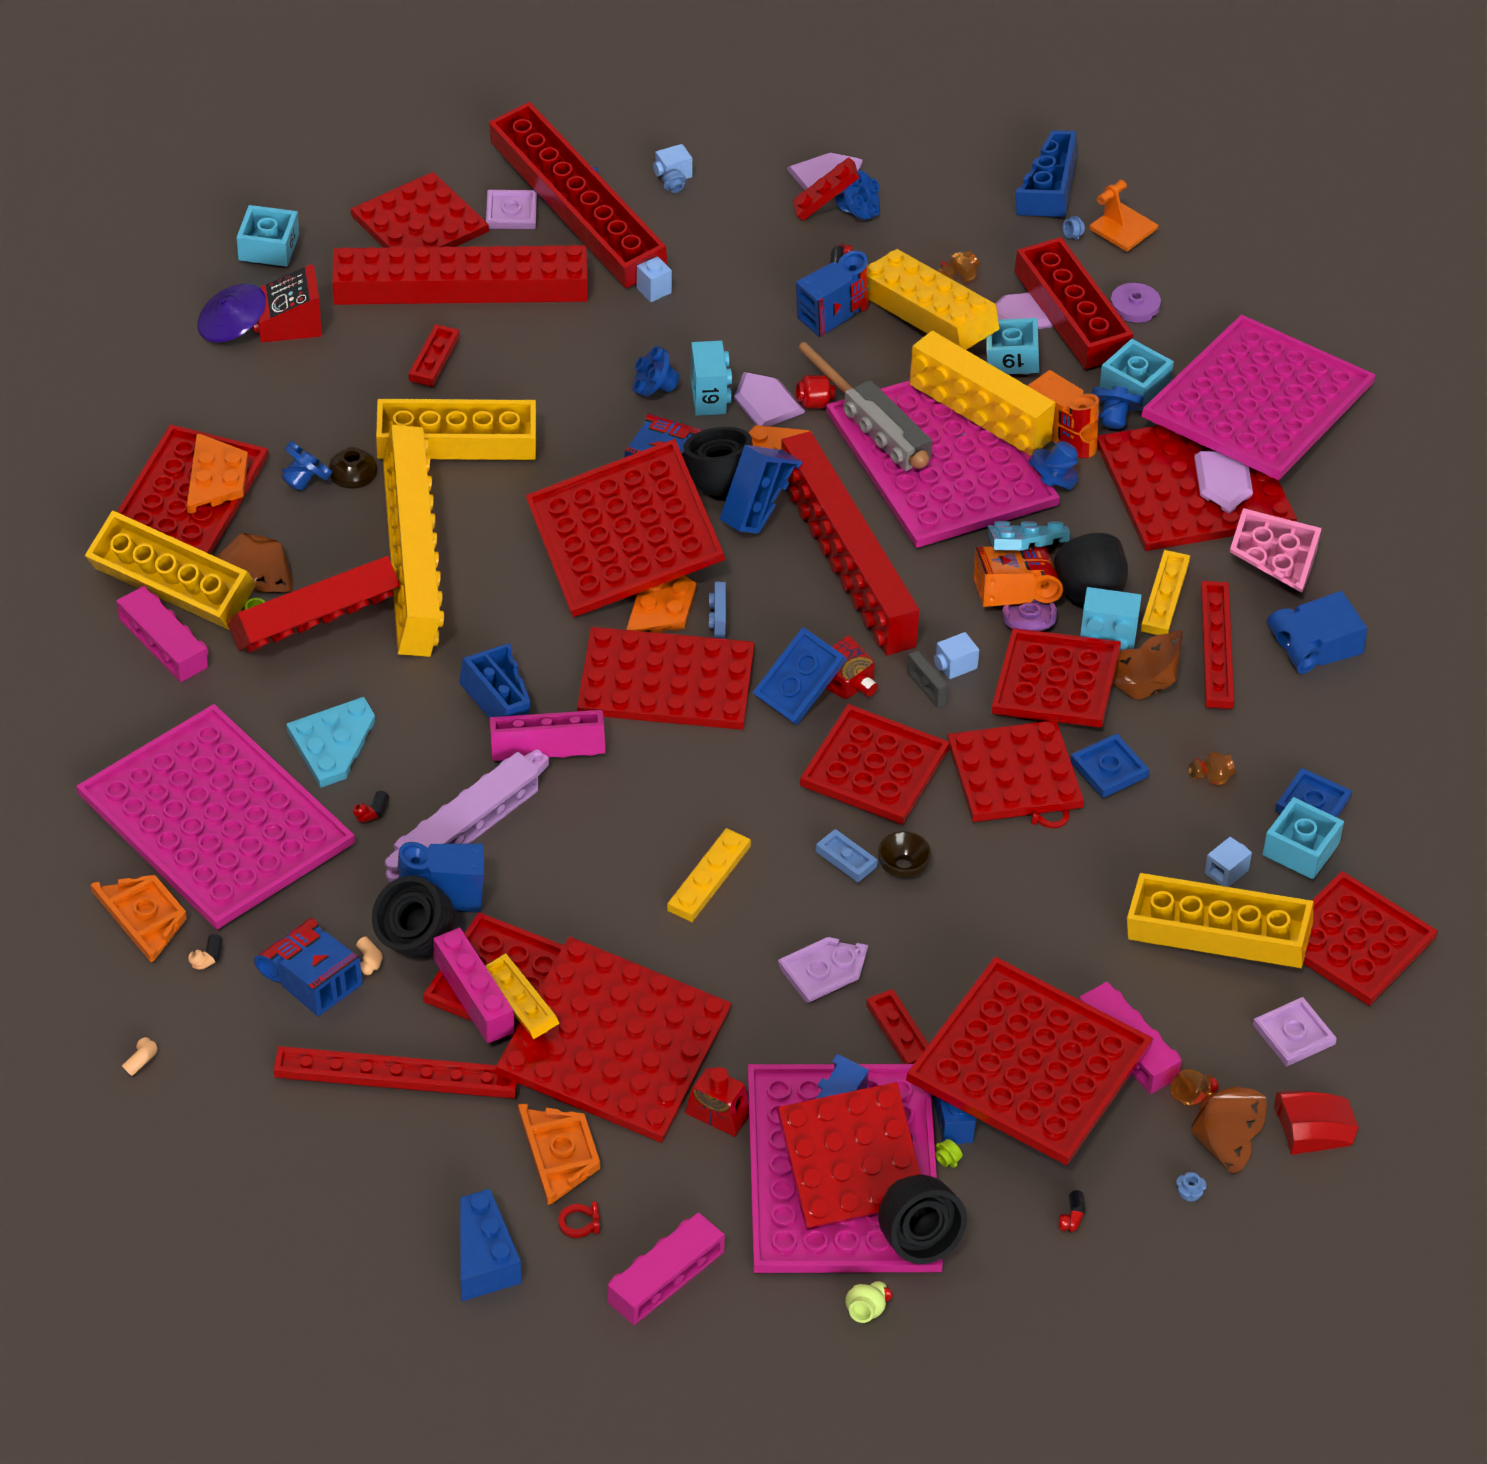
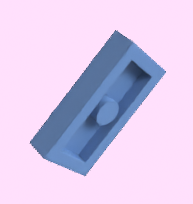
[709,582,726,639]
[815,829,878,883]

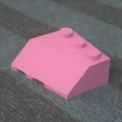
[1230,508,1322,593]

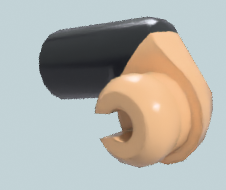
[188,934,223,970]

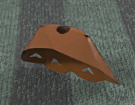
[217,533,293,592]
[1113,630,1183,700]
[1191,1087,1267,1173]

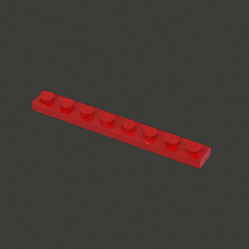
[273,1046,518,1099]

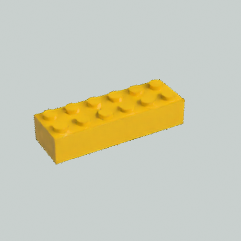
[868,249,999,350]
[910,331,1056,456]
[376,399,536,460]
[85,510,257,630]
[1127,873,1313,968]

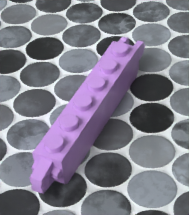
[385,750,549,882]

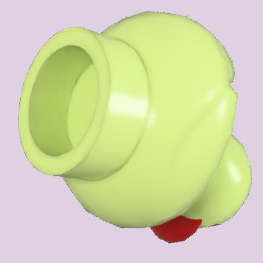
[845,1281,893,1323]

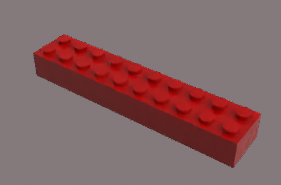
[489,101,667,288]
[332,245,587,305]
[781,431,920,656]

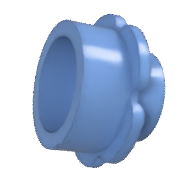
[663,170,686,193]
[1063,216,1085,240]
[1176,1172,1206,1201]

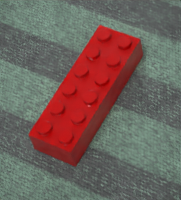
[1014,237,1133,370]
[226,556,400,653]

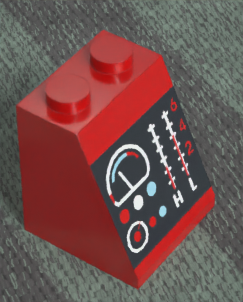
[253,265,322,343]

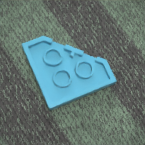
[987,521,1070,550]
[286,697,375,788]

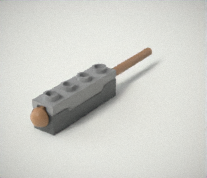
[798,342,932,471]

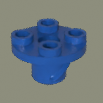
[836,170,880,220]
[632,345,679,397]
[1092,386,1144,429]
[282,440,333,491]
[1028,441,1078,490]

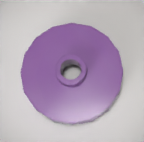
[1110,283,1161,323]
[1002,599,1057,631]

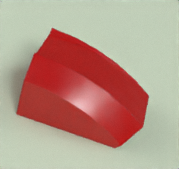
[1273,1090,1359,1155]

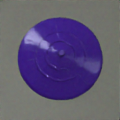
[197,283,266,342]

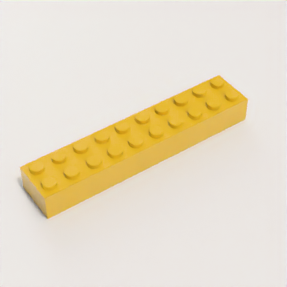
[383,425,444,657]

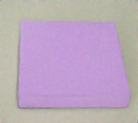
[486,190,537,229]
[1253,997,1337,1067]

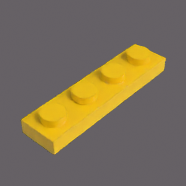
[1141,550,1191,635]
[667,828,751,922]
[485,953,560,1039]

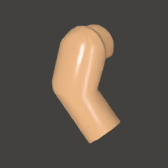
[356,936,383,976]
[122,1037,157,1076]

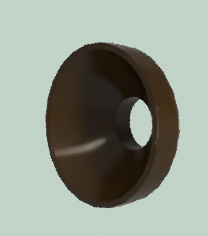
[329,447,377,489]
[878,831,931,877]

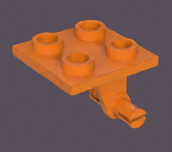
[1089,179,1159,252]

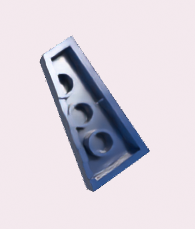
[1015,130,1078,217]

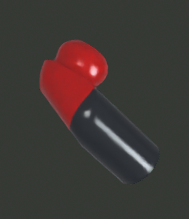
[830,244,853,263]
[353,791,389,823]
[1058,1190,1086,1233]

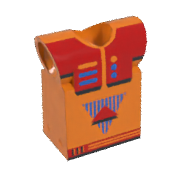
[1028,370,1099,458]
[973,545,1063,607]

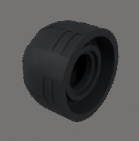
[683,427,753,497]
[1054,533,1128,605]
[372,876,455,957]
[878,1174,967,1264]

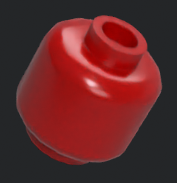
[795,375,835,409]

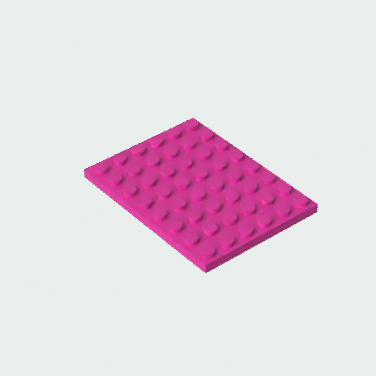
[1141,314,1376,480]
[826,380,1060,548]
[76,704,355,930]
[748,1064,943,1273]

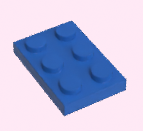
[752,627,847,725]

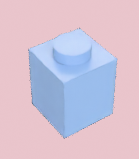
[653,144,693,181]
[637,256,672,302]
[934,632,979,679]
[1204,837,1252,887]

